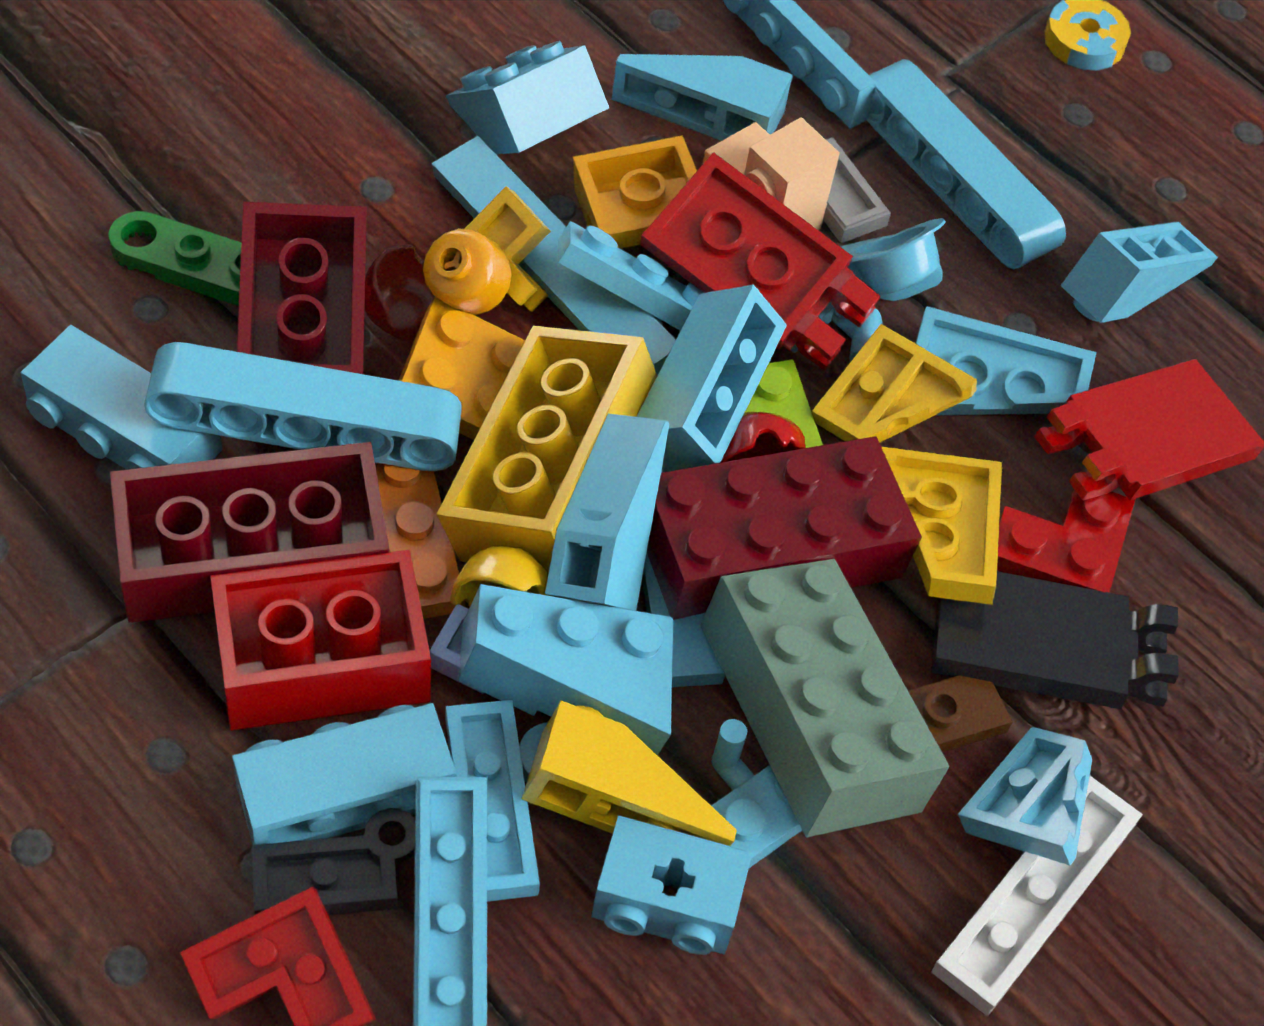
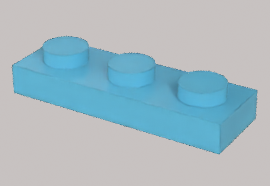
[558,221,703,330]
[445,700,540,901]

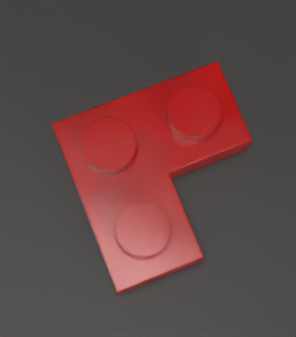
[997,488,1136,593]
[180,887,376,1026]

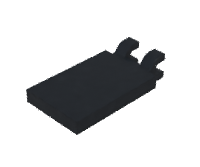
[931,571,1179,709]

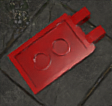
[640,152,881,370]
[1034,359,1264,500]

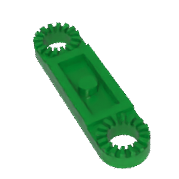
[109,211,241,306]

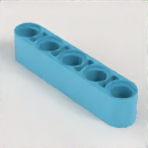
[866,59,1066,269]
[144,342,462,471]

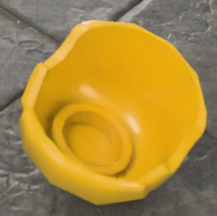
[450,545,554,607]

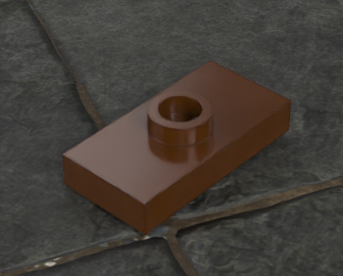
[908,675,1013,752]

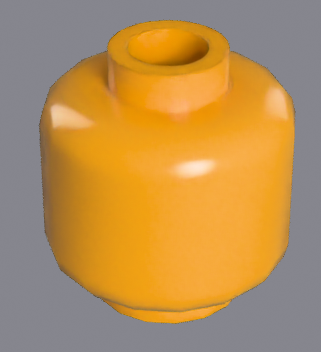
[423,228,512,315]

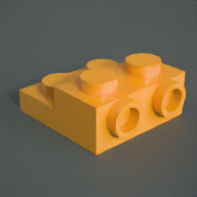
[573,135,697,249]

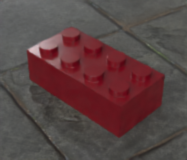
[647,436,922,620]
[110,442,390,623]

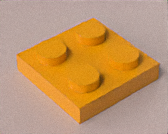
[399,297,525,440]

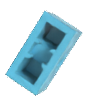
[591,815,753,955]

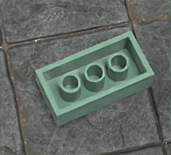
[700,559,950,837]

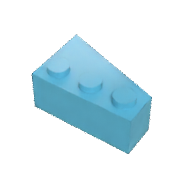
[458,584,673,755]

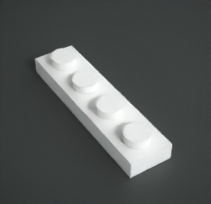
[931,776,1143,1016]

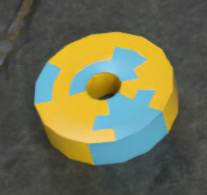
[1044,0,1131,70]

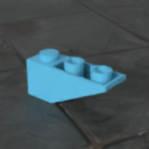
[545,413,670,611]

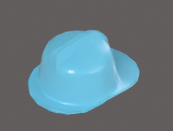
[840,218,946,301]

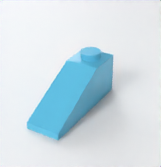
[612,54,792,141]
[1061,222,1218,323]

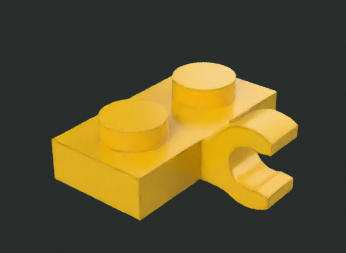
[465,186,551,312]

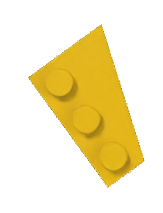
[882,447,1002,605]

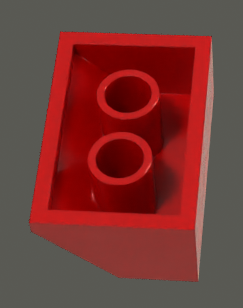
[210,550,431,731]

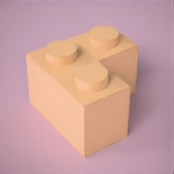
[703,117,840,230]

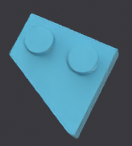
[958,727,1092,866]

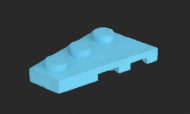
[915,306,1096,415]

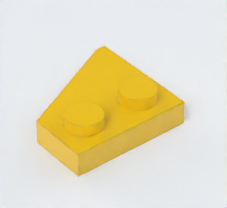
[812,324,977,443]

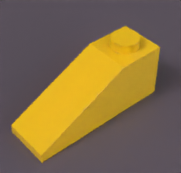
[522,700,737,846]

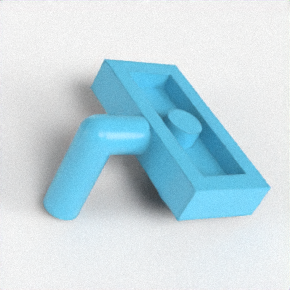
[711,719,802,868]

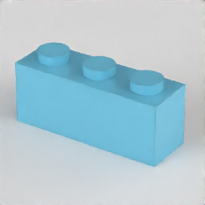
[637,284,787,472]
[20,325,222,470]
[232,703,457,845]

